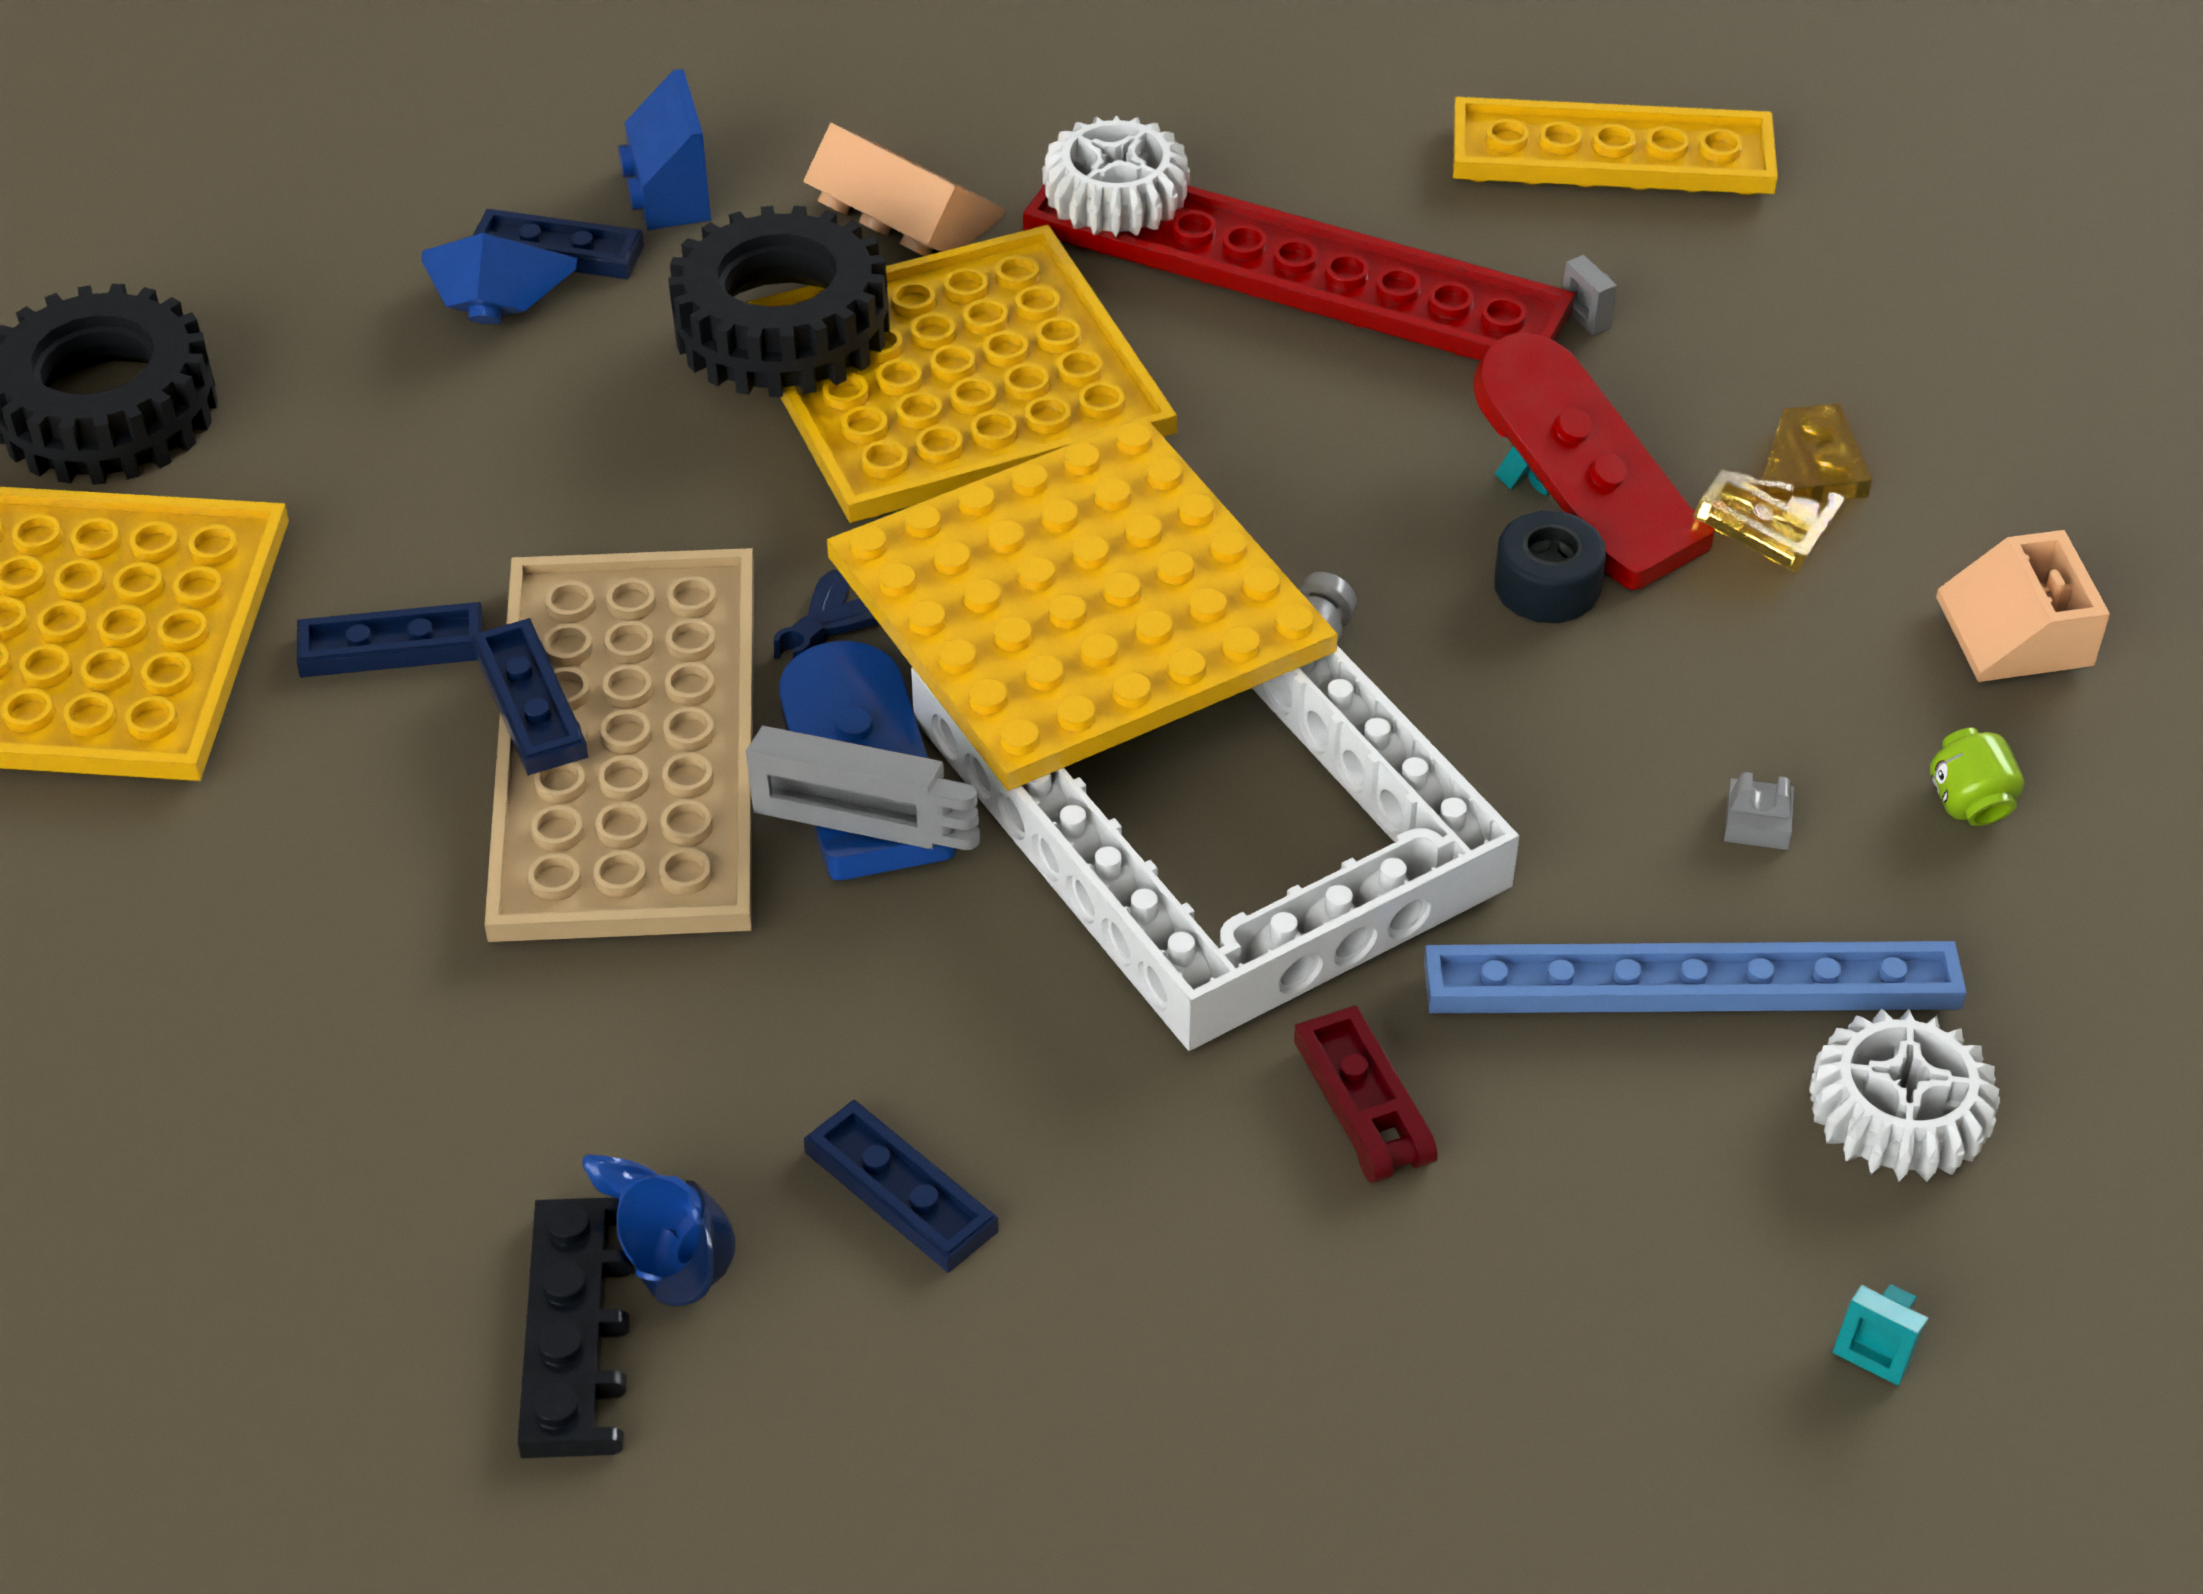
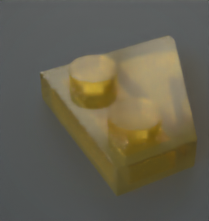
[1757,403,1872,508]
[1692,470,1845,573]

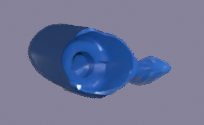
[582,1154,736,1307]

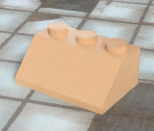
[803,123,1006,256]

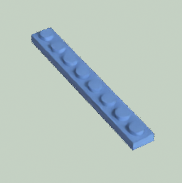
[1424,941,1967,1013]

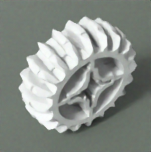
[1042,115,1190,238]
[1809,1008,2000,1182]

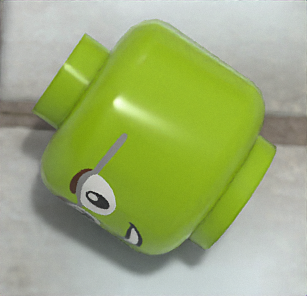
[1929,728,2025,826]

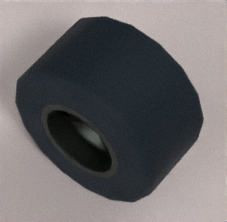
[1495,510,1606,623]

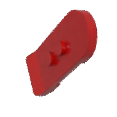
[1473,333,1716,590]

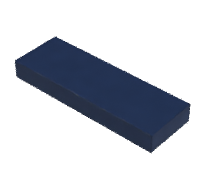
[473,209,644,279]
[297,602,484,678]
[470,618,589,776]
[804,1099,999,1273]

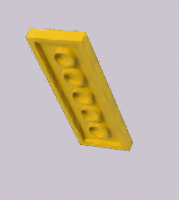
[1453,97,1778,195]

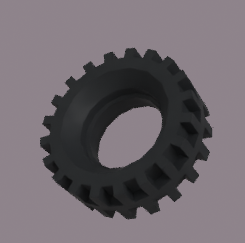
[668,205,890,397]
[0,284,217,485]

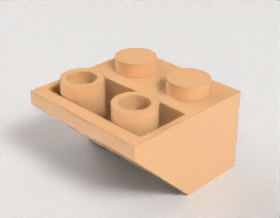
[1936,530,2110,682]

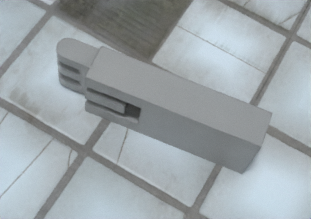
[746,725,980,850]

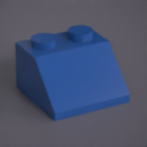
[618,69,711,230]

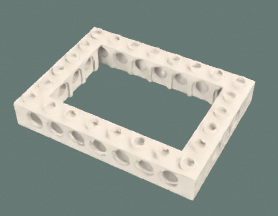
[911,645,1520,1051]

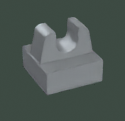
[1724,772,1794,850]

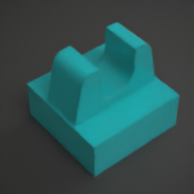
[1832,1284,1928,1386]

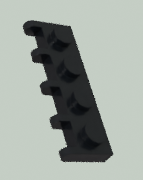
[518,1197,632,1458]

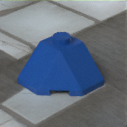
[421,233,577,324]

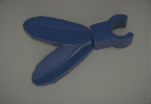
[774,569,879,659]

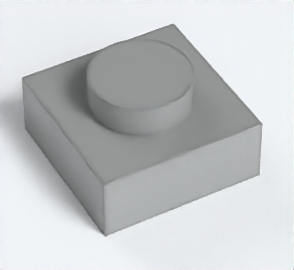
[1562,254,1617,336]

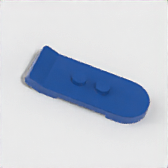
[779,641,956,880]

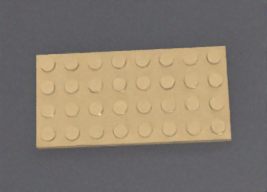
[484,548,754,942]

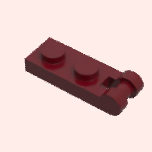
[1294,1005,1438,1183]

